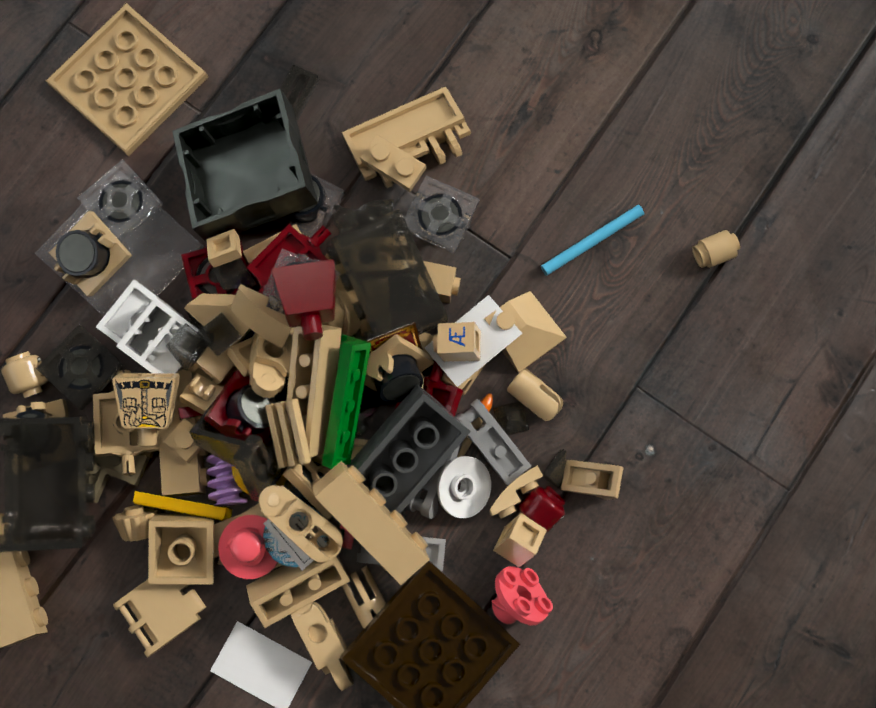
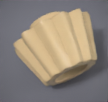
[112,505,157,542]

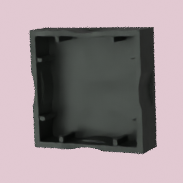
[173,88,318,243]

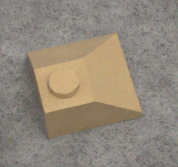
[484,291,567,373]
[148,513,214,584]

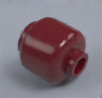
[519,486,565,532]

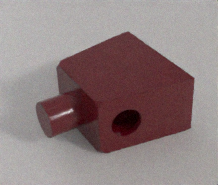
[271,259,336,340]

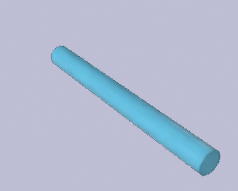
[541,205,644,276]

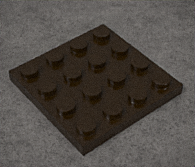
[340,561,520,708]

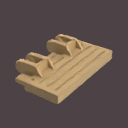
[342,86,471,188]

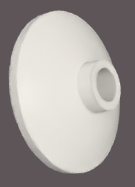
[437,456,491,518]

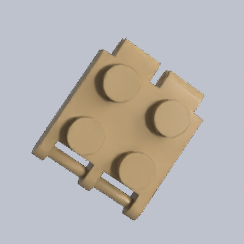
[113,579,206,658]

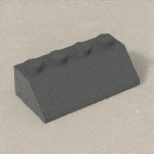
[347,384,471,513]

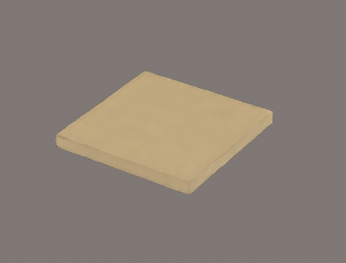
[46,3,208,157]

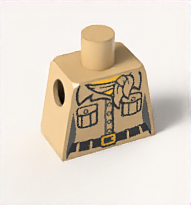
[113,373,180,446]

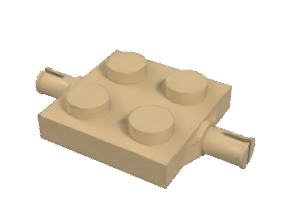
[93,370,159,475]

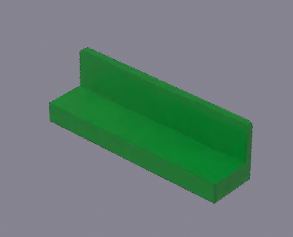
[321,334,371,469]

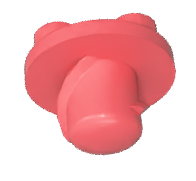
[218,515,278,579]
[491,566,553,626]

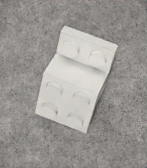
[96,279,206,373]

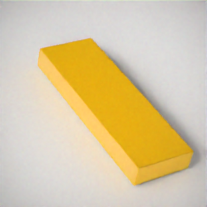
[133,491,232,521]

